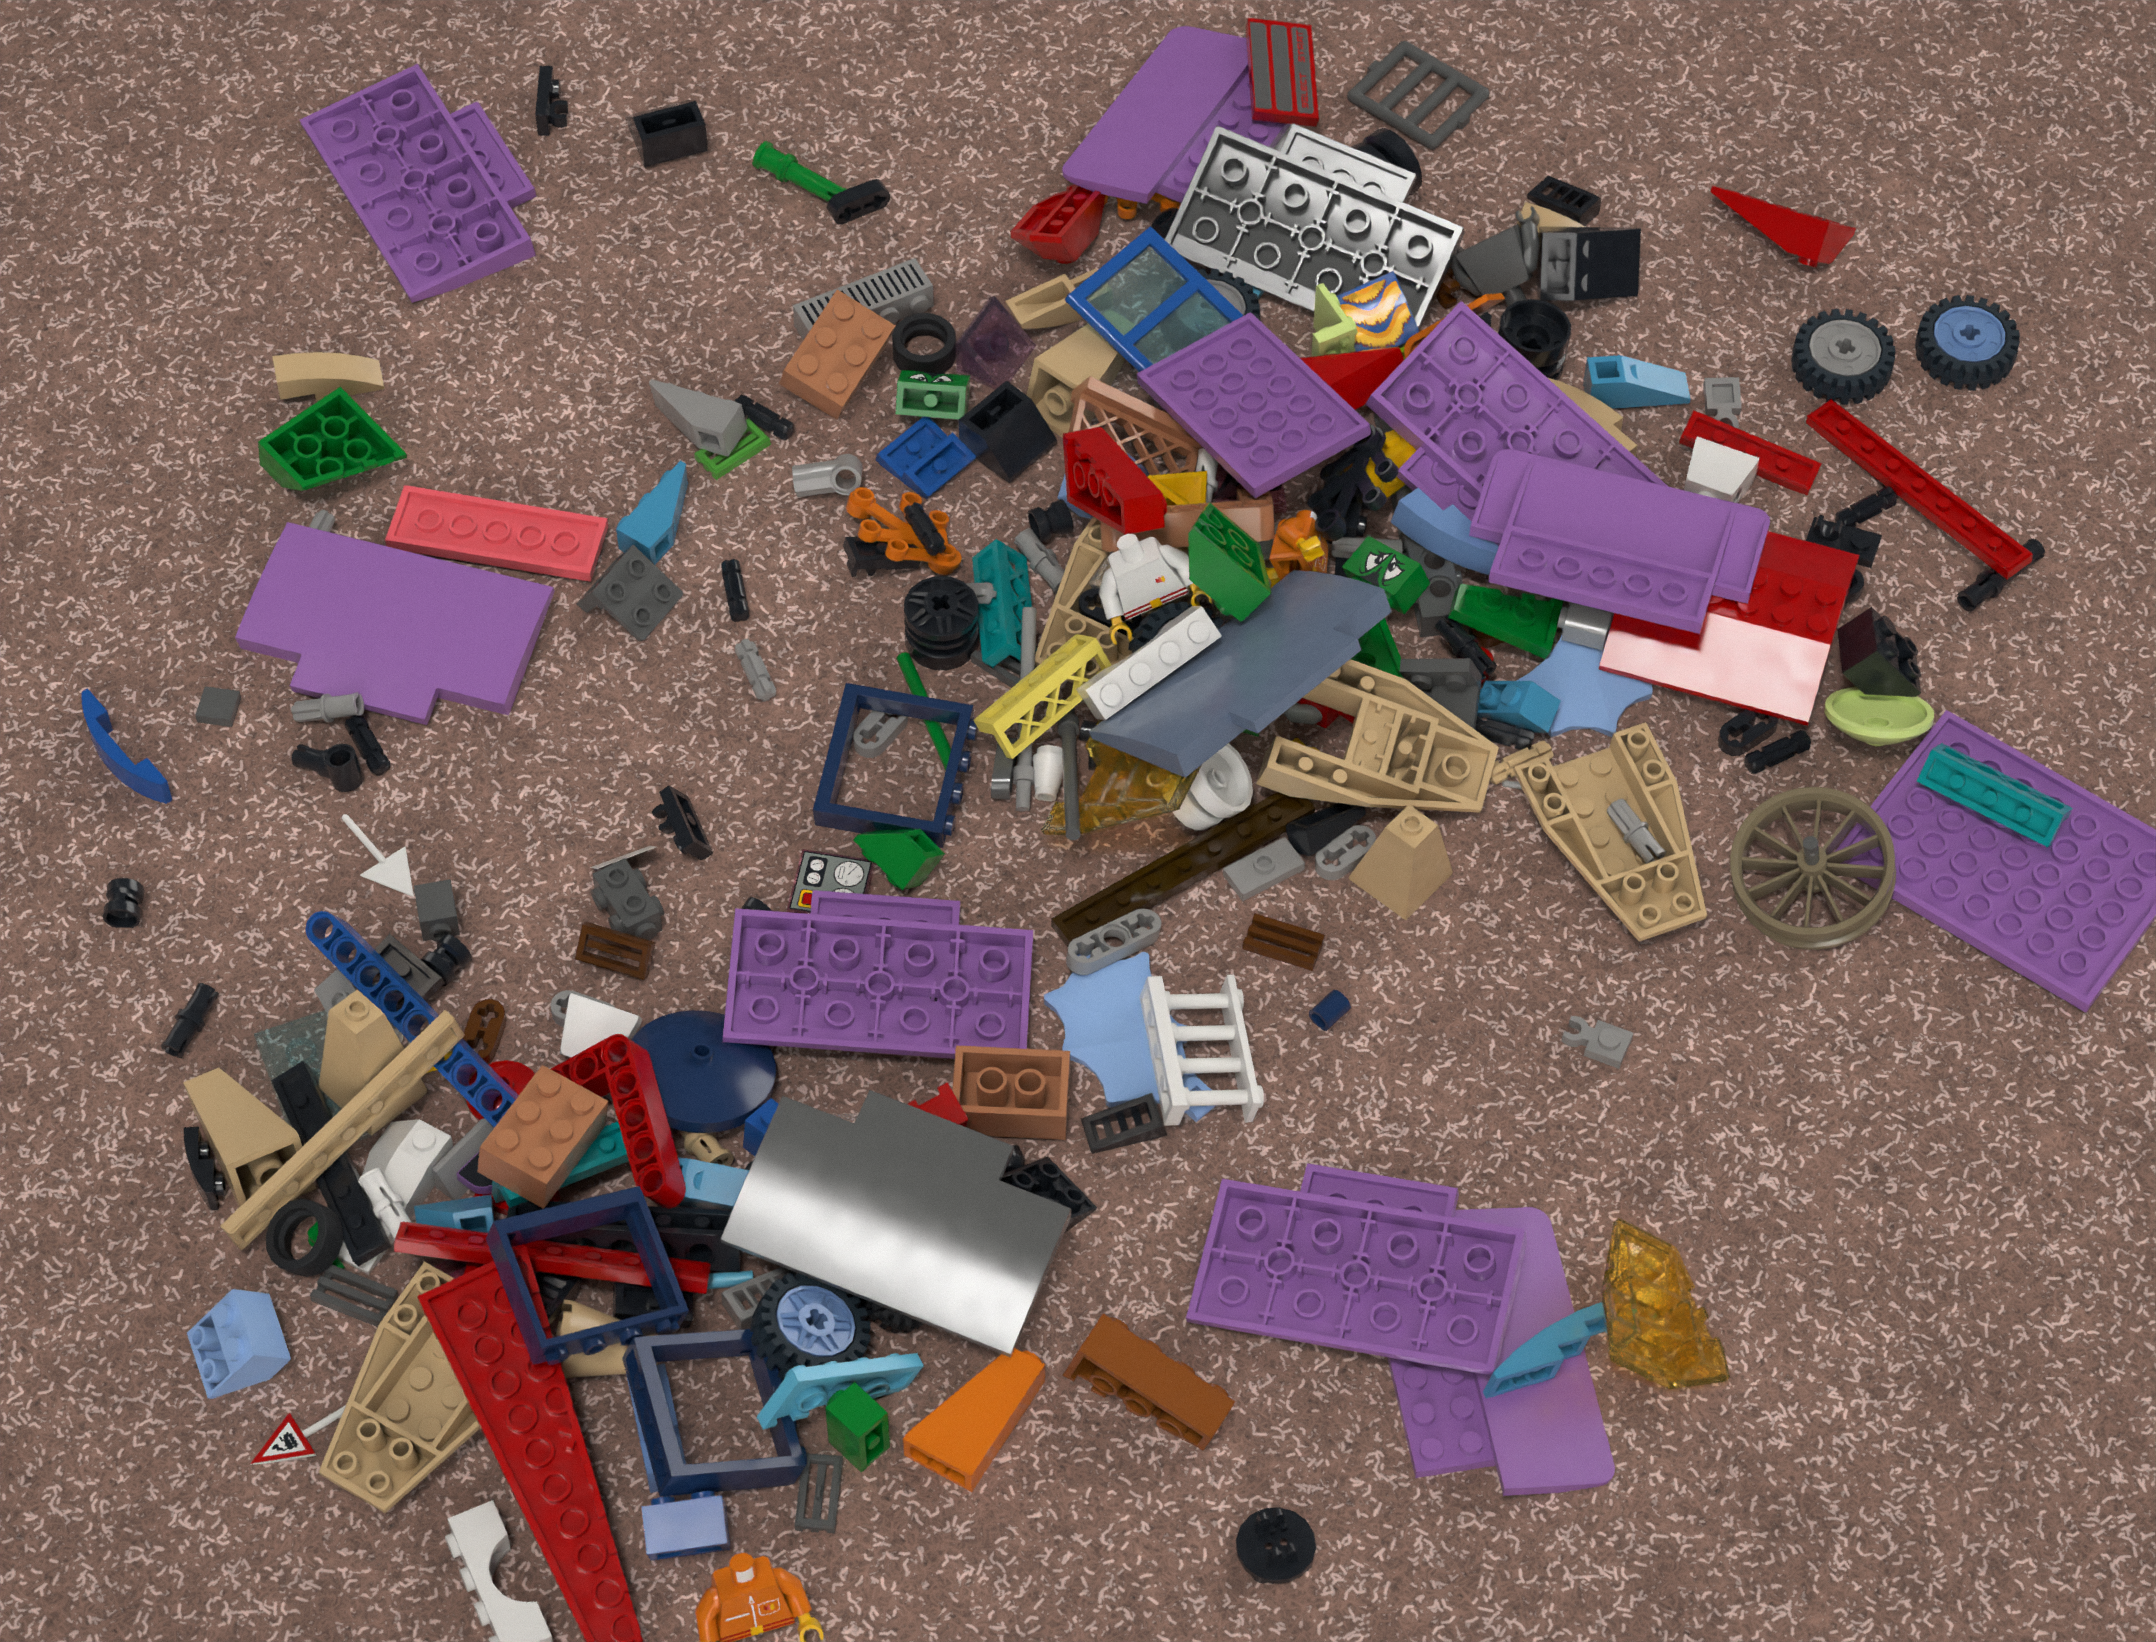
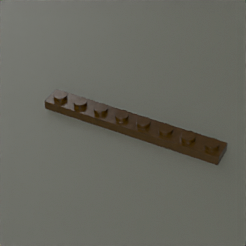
[1051,792,1315,947]

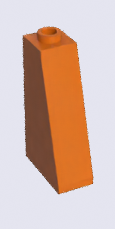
[903,1348,1045,1492]

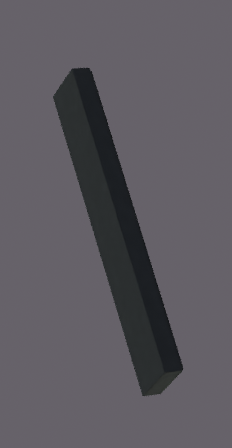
[271,1061,392,1266]

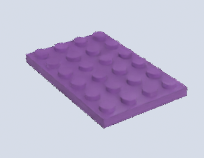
[1137,312,1371,498]

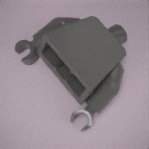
[1450,206,1540,306]

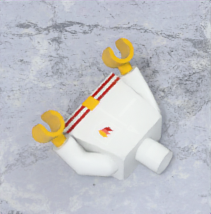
[1099,534,1213,645]

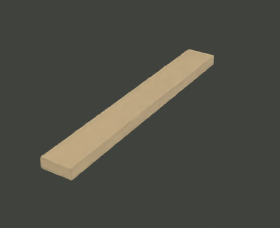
[220,1010,464,1250]

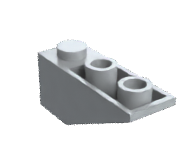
[649,379,748,457]

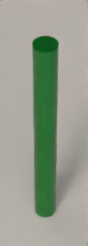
[896,652,951,771]

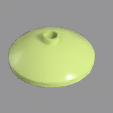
[1824,687,1934,746]

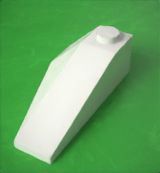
[337,1119,453,1275]

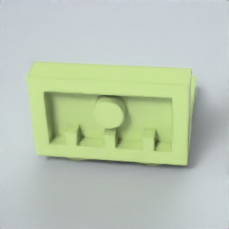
[1311,283,1357,357]

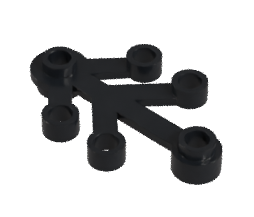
[1307,425,1399,541]

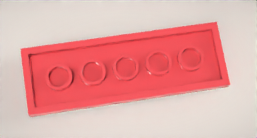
[385,485,609,582]

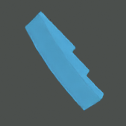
[1483,1298,1618,1399]

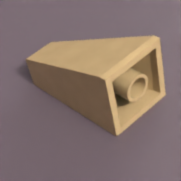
[1026,310,1135,438]
[1349,805,1453,920]
[319,989,427,1136]
[183,1068,316,1207]

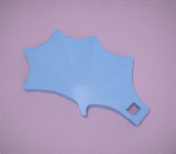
[1517,612,1653,737]
[1044,952,1215,1122]

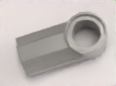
[792,454,863,497]

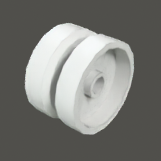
[1161,743,1253,831]

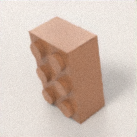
[779,289,895,420]
[952,1045,1070,1140]
[478,1065,608,1209]

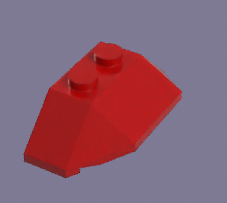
[1010,184,1106,264]

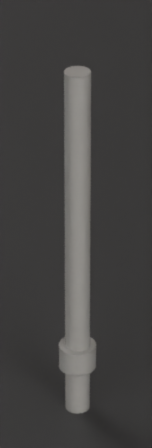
[1013,607,1037,812]

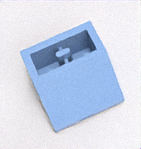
[187,1289,291,1399]

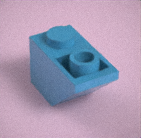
[1477,681,1561,733]
[414,1195,495,1233]

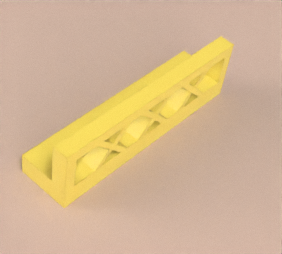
[973,634,1112,759]

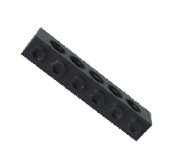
[506,1201,743,1272]

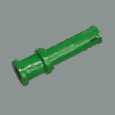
[752,141,847,202]

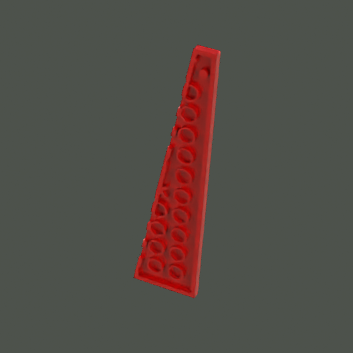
[417,1246,643,1642]

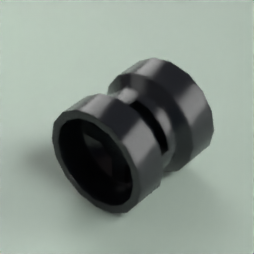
[1028,499,1074,543]
[103,878,145,928]
[420,934,472,986]

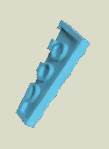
[757,1353,924,1430]

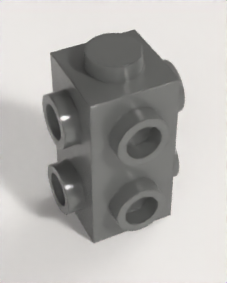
[590,858,664,940]

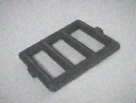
[1347,41,1490,149]

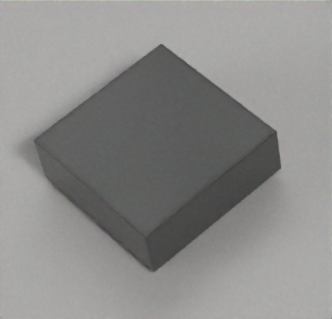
[195,686,241,727]

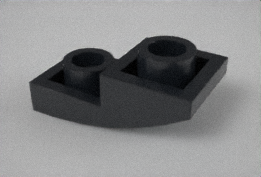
[183,1126,226,1210]

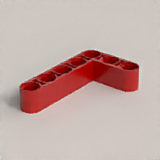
[551,1034,686,1209]

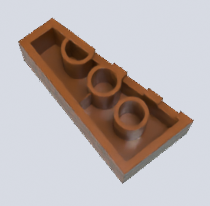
[1062,1314,1236,1450]

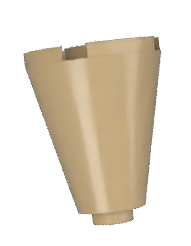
[556,1299,658,1378]

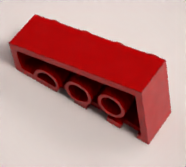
[1063,427,1167,535]

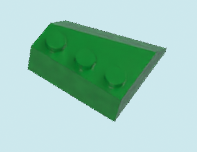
[258,387,407,491]
[1188,502,1271,622]

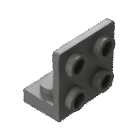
[576,545,683,641]
[1399,658,1482,730]

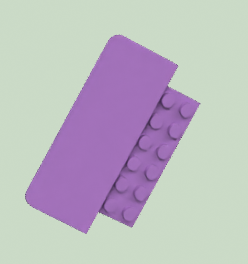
[1062,26,1291,204]
[1469,449,1770,634]
[1387,1207,1615,1496]

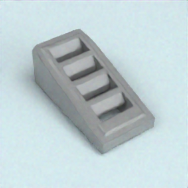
[721,1267,796,1330]

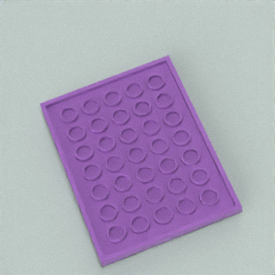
[1835,710,2156,1013]

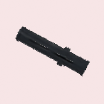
[1957,538,2045,612]

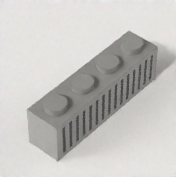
[793,258,934,340]

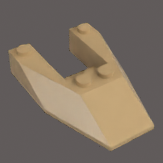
[1256,659,1499,813]

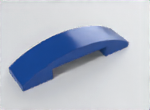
[81,688,172,804]

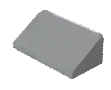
[432,1118,494,1200]

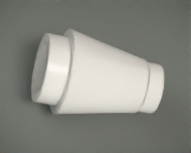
[1032,745,1063,802]

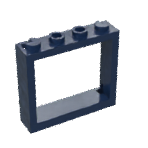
[813,683,978,848]
[485,1186,689,1365]
[622,1329,807,1497]

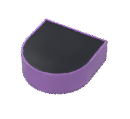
[456,1152,492,1194]

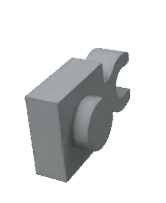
[1703,377,1742,428]
[1562,1016,1633,1069]

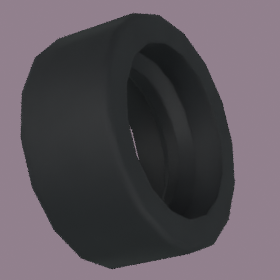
[892,313,957,373]
[266,1198,343,1277]

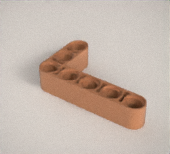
[1100,485,1275,552]

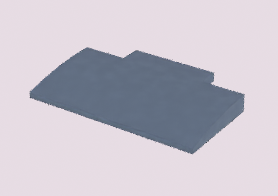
[1089,570,1392,778]

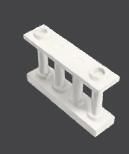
[1140,975,1264,1126]

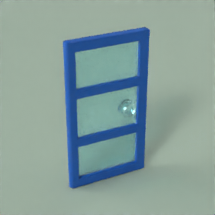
[1065,226,1244,372]

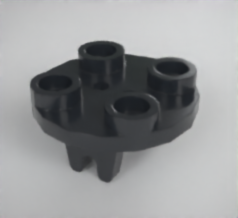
[1236,1507,1316,1584]

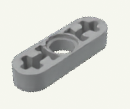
[1066,909,1161,975]

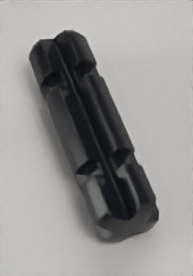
[735,395,795,440]
[1834,486,1898,527]
[904,502,946,556]
[721,559,749,622]
[345,715,391,776]
[1475,715,1535,750]
[1744,730,1811,774]

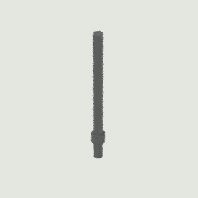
[1057,699,1080,840]

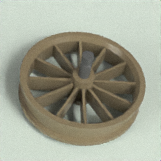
[1730,787,1896,950]

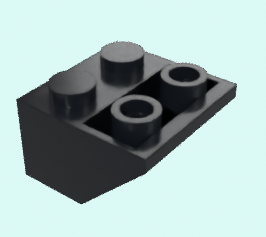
[625,100,708,167]
[959,380,1057,483]
[1837,607,1921,697]

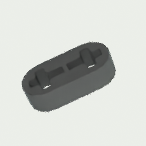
[991,737,1018,800]

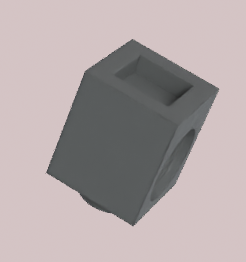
[414,879,460,942]

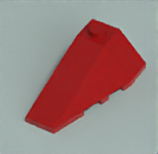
[1711,186,1856,268]
[1299,347,1404,410]

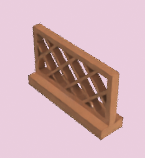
[1063,376,1202,475]

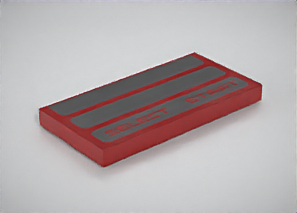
[1246,18,1319,127]

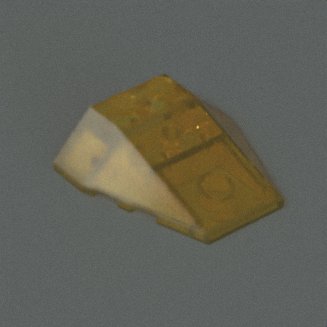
[1041,720,1202,835]
[1601,1218,1730,1390]

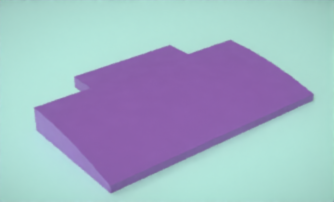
[300,64,537,303]
[1366,301,1667,546]
[235,522,554,725]
[723,890,1033,1059]
[1186,1163,1527,1375]

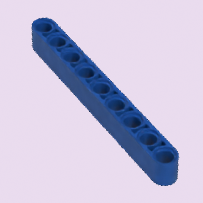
[305,911,519,1128]

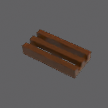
[1242,913,1325,971]
[575,922,656,980]

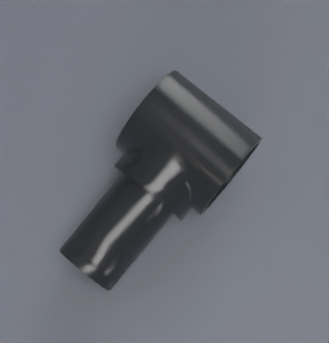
[291,743,364,792]

